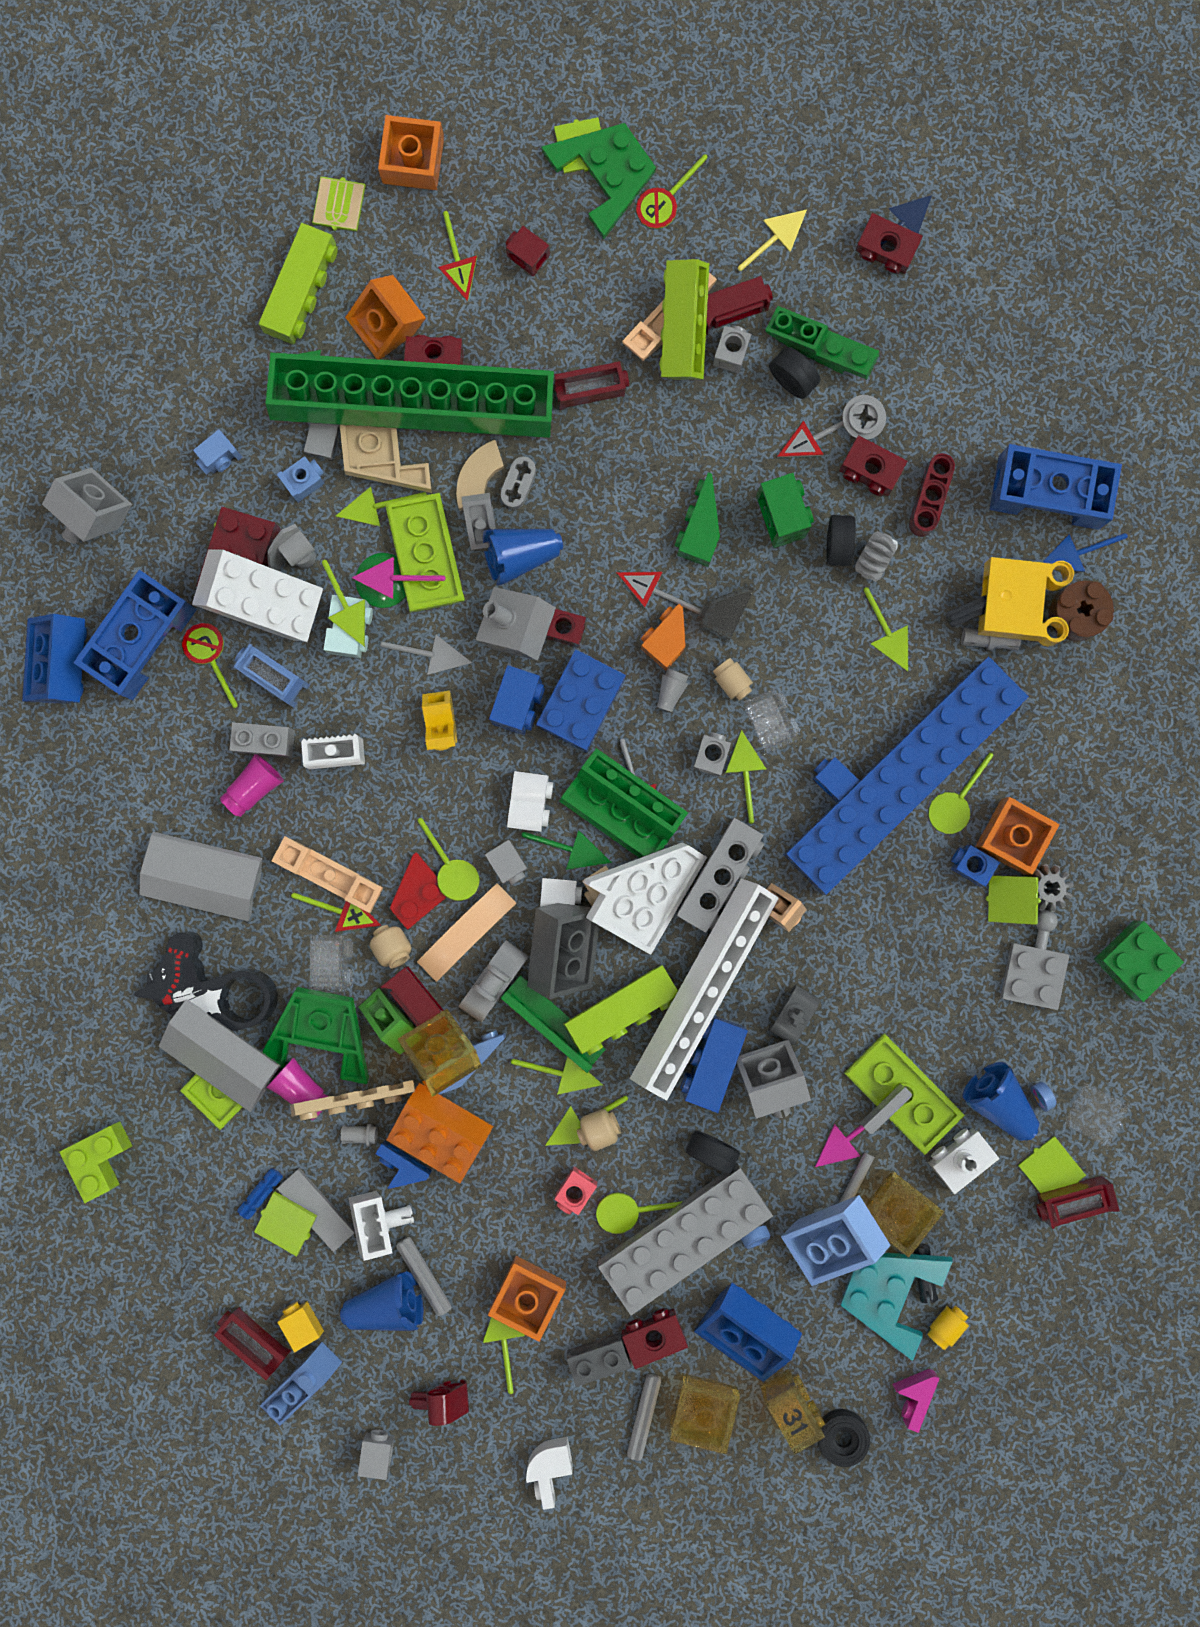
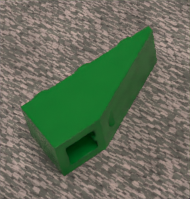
[675,472,720,567]

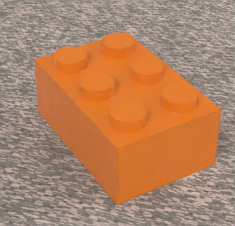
[386,1083,493,1184]

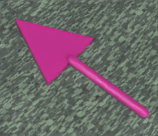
[352,557,446,599]
[815,1124,864,1167]

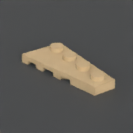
[290,1080,415,1121]

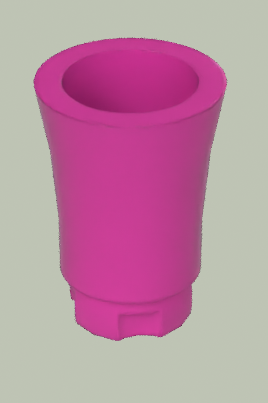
[220,754,284,817]
[266,1057,328,1120]

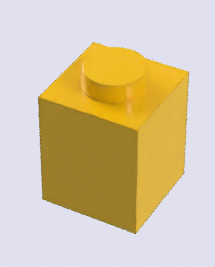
[277,1301,324,1353]

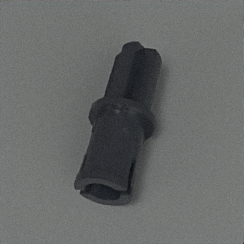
[913,1243,938,1303]

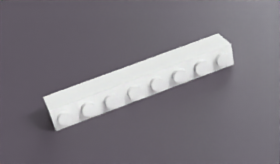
[630,879,779,1100]

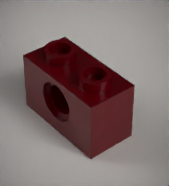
[855,213,923,274]
[404,335,464,365]
[839,435,908,497]
[622,1308,688,1369]

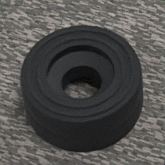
[769,347,821,399]
[826,515,856,566]
[685,1130,740,1174]
[816,1409,870,1467]

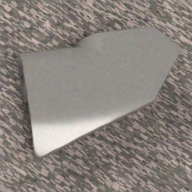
[268,524,316,571]

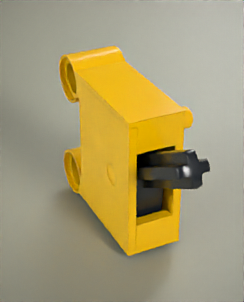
[946,557,1074,647]

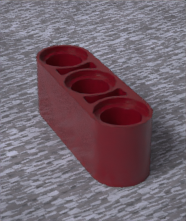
[909,453,955,537]

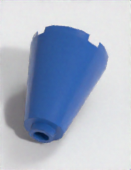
[483,529,563,586]
[962,1062,1039,1141]
[340,1271,424,1331]

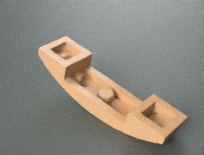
[622,273,717,361]
[272,836,383,913]
[417,883,517,982]

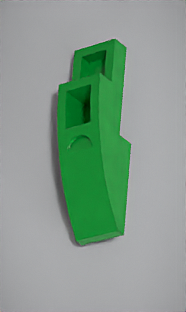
[765,306,880,380]

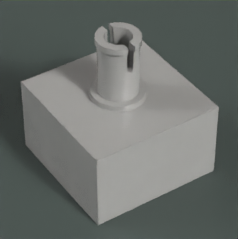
[42,468,132,544]
[476,587,556,661]
[736,1040,811,1119]

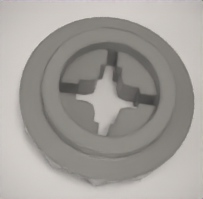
[841,395,886,440]

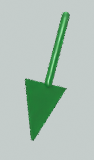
[521,830,612,870]

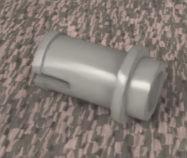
[341,1124,378,1147]

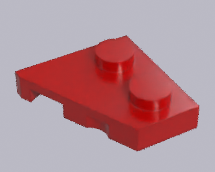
[390,852,447,930]

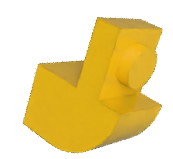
[422,691,457,751]

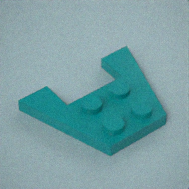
[841,1253,953,1361]

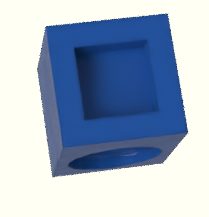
[813,757,859,802]
[951,845,1000,887]

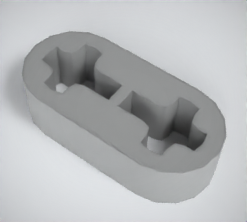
[501,457,536,510]

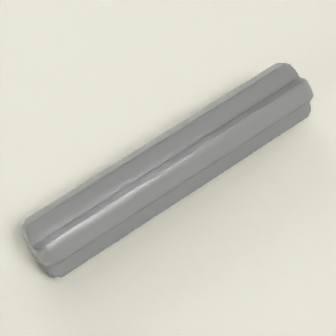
[396,1237,451,1316]
[627,1374,661,1461]

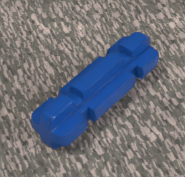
[237,1168,283,1220]

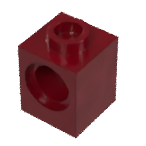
[506,226,550,277]
[546,609,586,648]

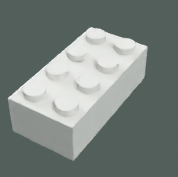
[192,549,323,642]

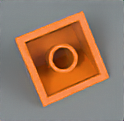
[345,275,426,360]

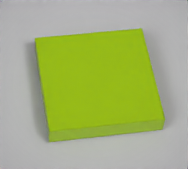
[180,1074,243,1130]

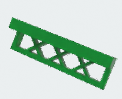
[501,975,606,1073]

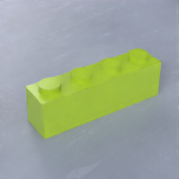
[259,223,338,345]
[659,259,709,380]
[563,965,678,1055]

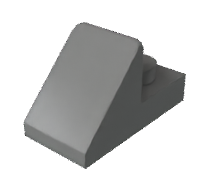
[462,493,496,550]

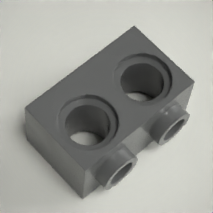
[567,1332,631,1387]

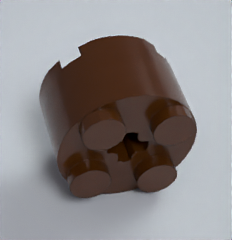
[1048,581,1114,642]

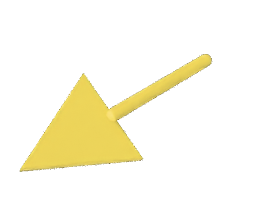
[738,210,807,271]

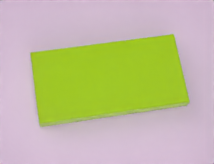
[385,493,464,613]
[844,1033,965,1155]

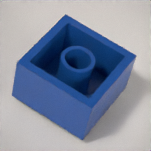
[489,665,545,736]

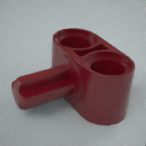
[409,1380,469,1426]

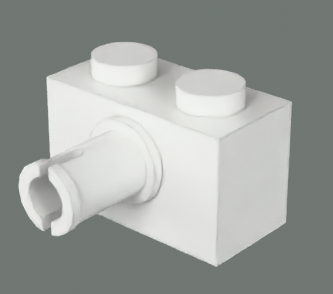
[928,1128,999,1194]
[348,1191,414,1261]

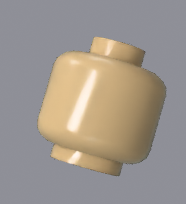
[369,925,412,969]
[577,1109,621,1151]

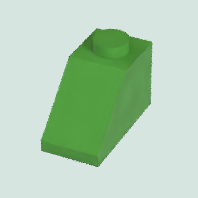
[359,988,420,1054]

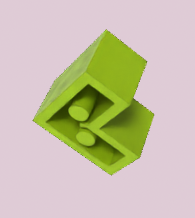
[59,1121,132,1203]

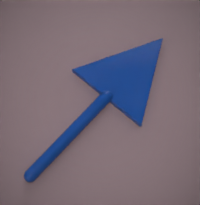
[1042,533,1128,572]

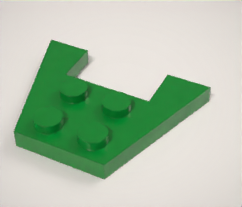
[541,123,656,239]
[262,987,369,1084]

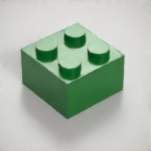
[756,473,814,548]
[1094,920,1184,1002]

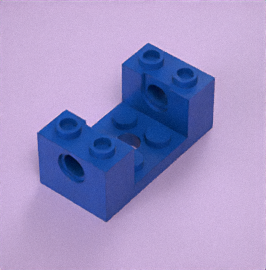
[989,444,1122,530]
[73,570,197,700]

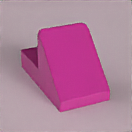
[892,1369,940,1433]

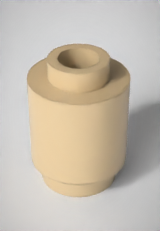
[713,658,753,701]

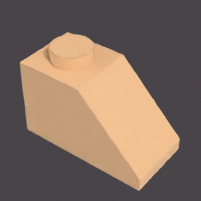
[766,883,806,932]

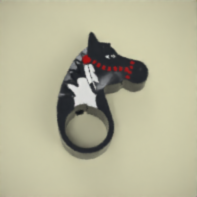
[134,931,278,1031]

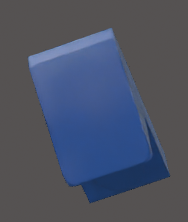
[375,1140,432,1189]

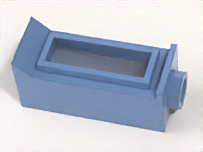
[234,644,309,707]

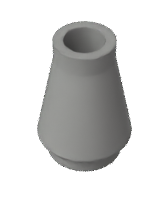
[657,668,689,712]

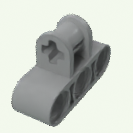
[458,940,529,1023]

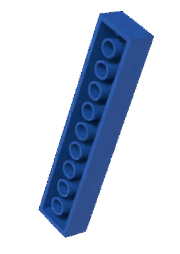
[783,657,1029,895]

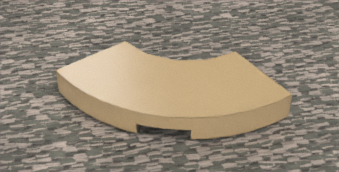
[456,440,504,511]

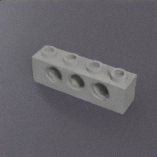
[676,818,764,933]

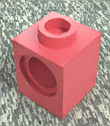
[554,1166,597,1215]

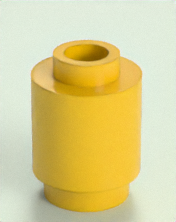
[927,1306,969,1350]

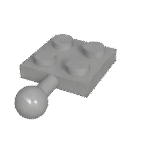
[1000,910,1069,1010]

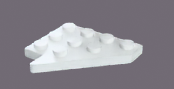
[583,843,707,955]

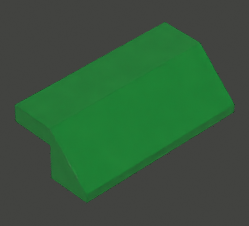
[559,748,688,858]

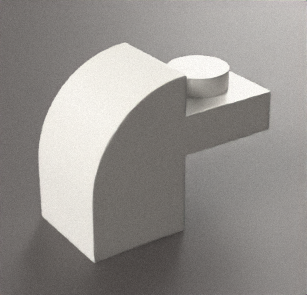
[526,1437,573,1510]

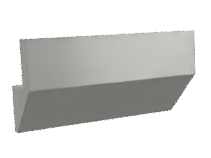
[140,832,262,921]
[159,1000,281,1112]

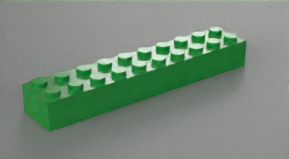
[266,352,554,438]

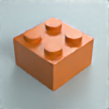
[378,115,444,190]
[975,797,1060,875]
[488,1256,566,1342]

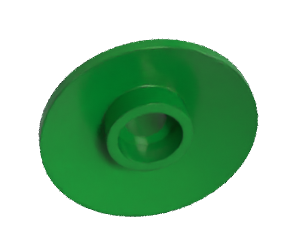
[355,553,406,608]

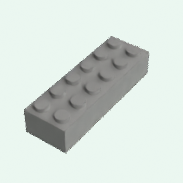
[598,1163,773,1315]

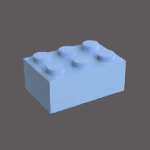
[781,1195,891,1286]

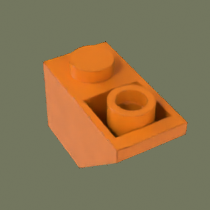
[641,604,685,671]

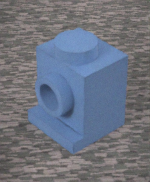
[193,429,242,475]
[277,456,325,502]

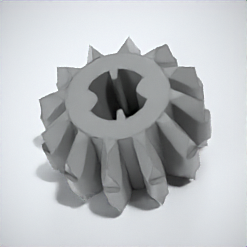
[855,531,898,582]
[1032,864,1074,912]

